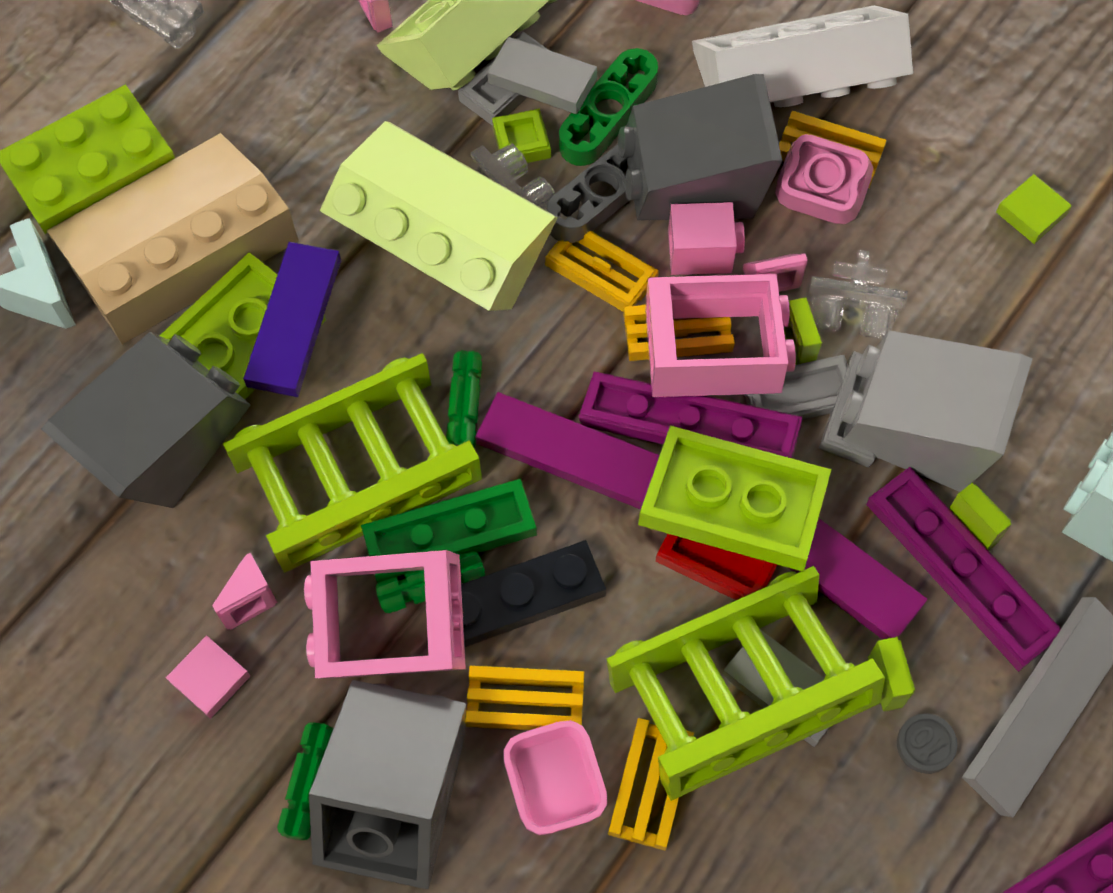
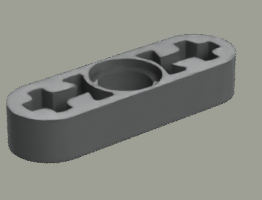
[547,144,631,243]

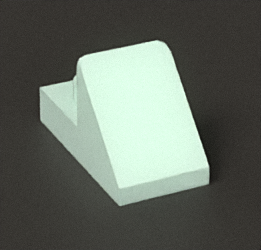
[0,218,76,329]

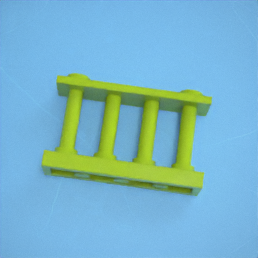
[223,353,482,573]
[606,566,885,801]

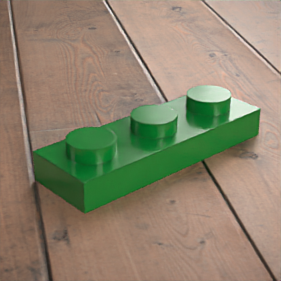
[361,478,537,583]

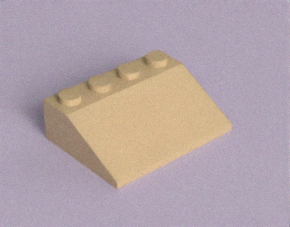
[47,133,299,345]

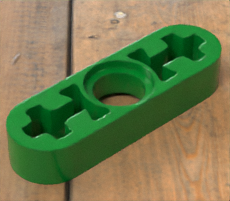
[559,48,658,166]

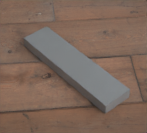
[962,597,1113,818]

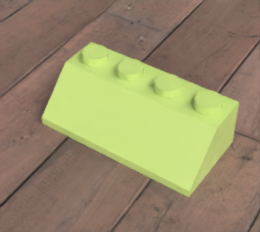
[377,0,557,90]
[320,121,558,311]

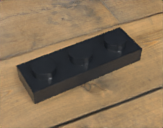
[461,540,606,647]

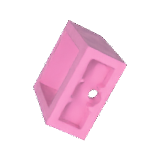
[645,274,796,397]
[304,550,466,678]

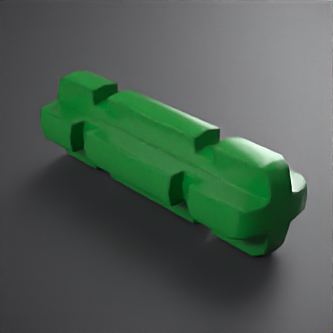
[446,350,482,448]
[376,550,485,613]
[277,722,334,841]

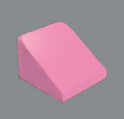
[743,254,808,292]
[212,553,278,630]

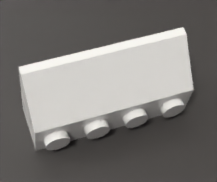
[692,5,913,107]

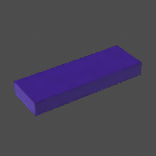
[243,242,341,397]

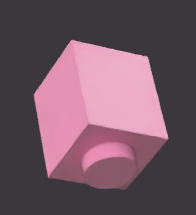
[668,202,745,275]

